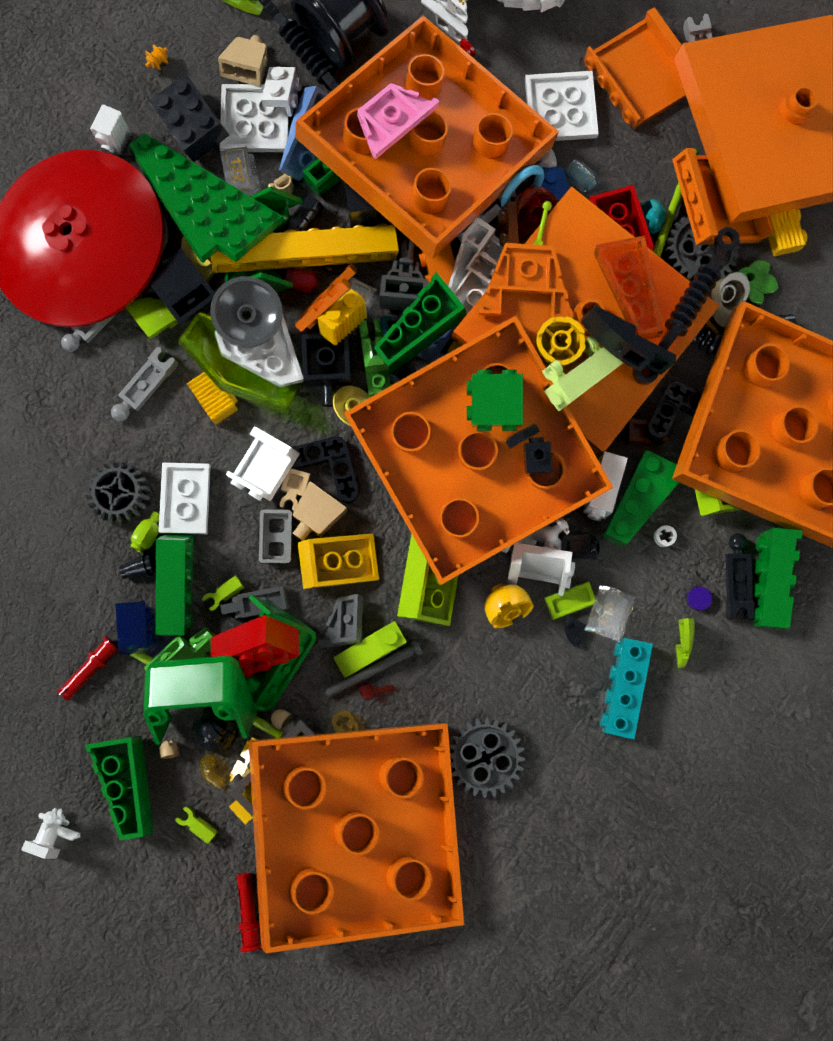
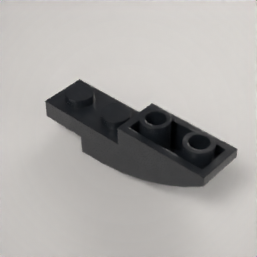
[581,305,676,375]

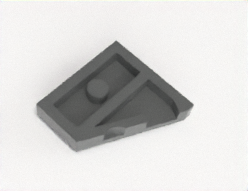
[318,594,363,648]

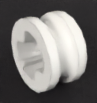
[653,525,677,547]

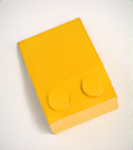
[298,533,379,589]

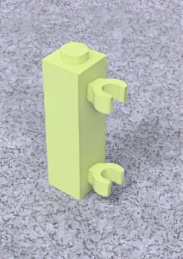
[542,335,624,411]

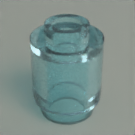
[564,159,598,193]

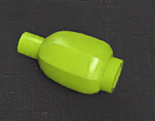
[130,511,160,553]

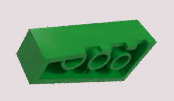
[374,272,467,373]
[601,450,679,547]
[752,528,803,630]
[156,534,194,636]
[85,736,154,840]

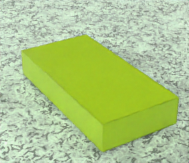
[544,582,598,620]

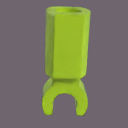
[202,575,245,611]
[175,806,218,845]

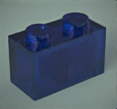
[115,601,154,656]

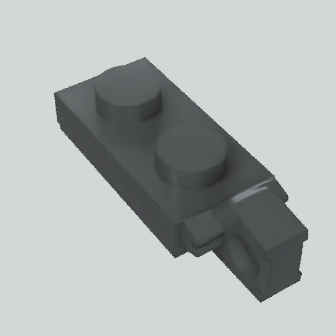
[220,586,289,618]

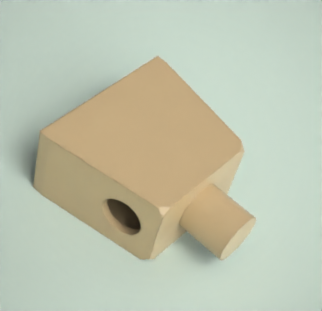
[218,35,268,87]
[293,481,348,541]

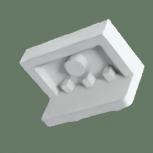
[261,67,302,116]

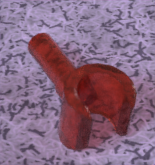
[359,683,394,699]

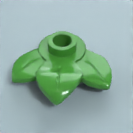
[738,260,779,305]

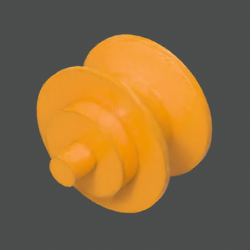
[145,44,168,71]

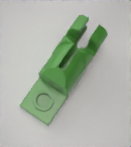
[359,319,391,397]
[144,627,216,671]

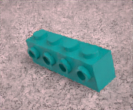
[600,638,653,739]

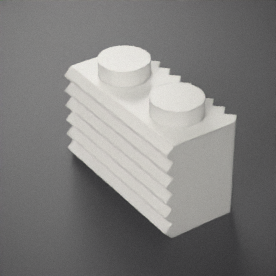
[90,105,132,156]

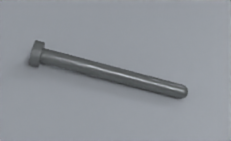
[325,639,423,698]

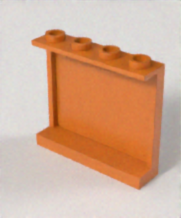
[584,7,686,129]
[672,148,774,245]

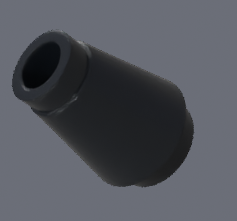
[119,553,156,579]

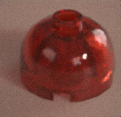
[514,186,559,234]

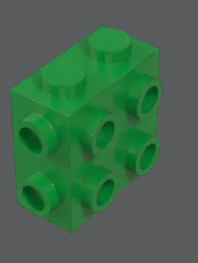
[466,370,523,431]

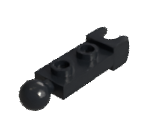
[725,533,755,620]

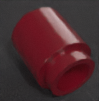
[283,267,318,294]

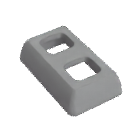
[259,510,292,563]

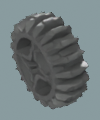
[85,461,150,524]

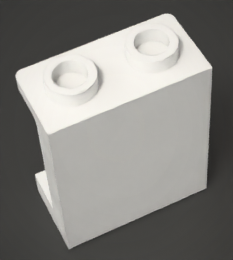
[226,426,300,502]
[507,542,575,596]

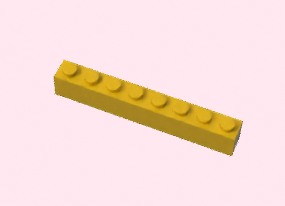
[211,223,399,273]

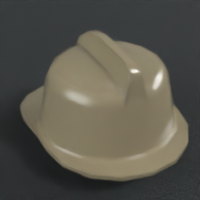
[711,272,750,327]

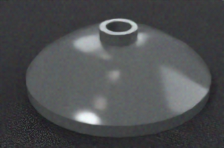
[210,276,283,348]

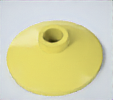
[333,386,370,426]

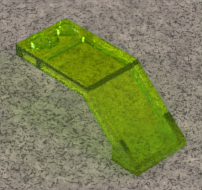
[178,312,304,413]

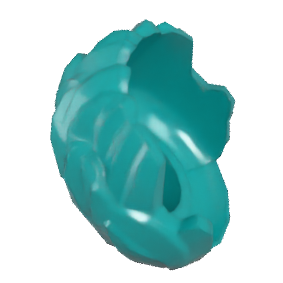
[642,199,666,235]

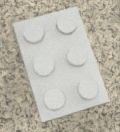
[159,463,211,535]

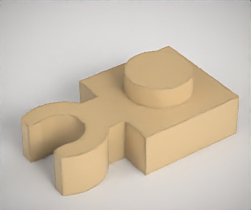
[280,469,311,511]

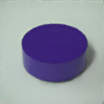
[687,587,712,611]

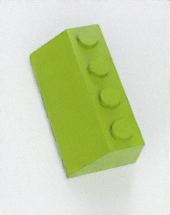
[397,534,459,626]

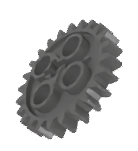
[665,217,740,280]
[449,717,525,798]

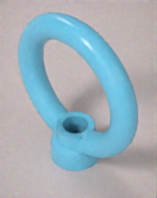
[500,165,544,210]

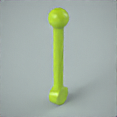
[533,201,552,245]

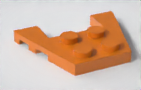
[478,243,574,319]
[295,263,357,332]

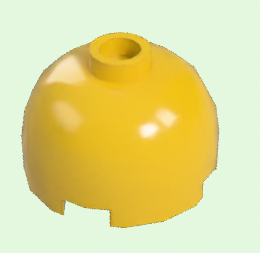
[536,316,585,366]
[484,583,534,629]

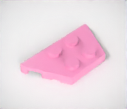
[357,83,440,159]

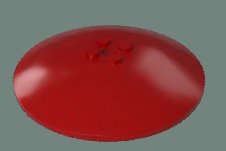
[0,150,165,327]

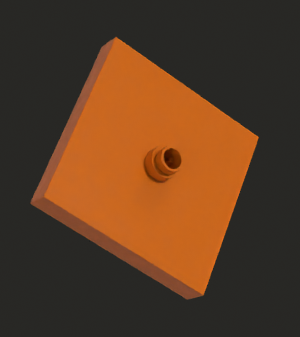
[295,15,559,259]
[674,15,833,224]
[451,186,720,456]
[672,301,833,548]
[344,315,613,585]
[248,723,464,953]

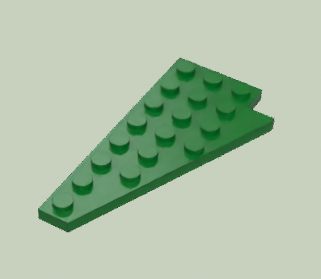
[129,133,283,263]

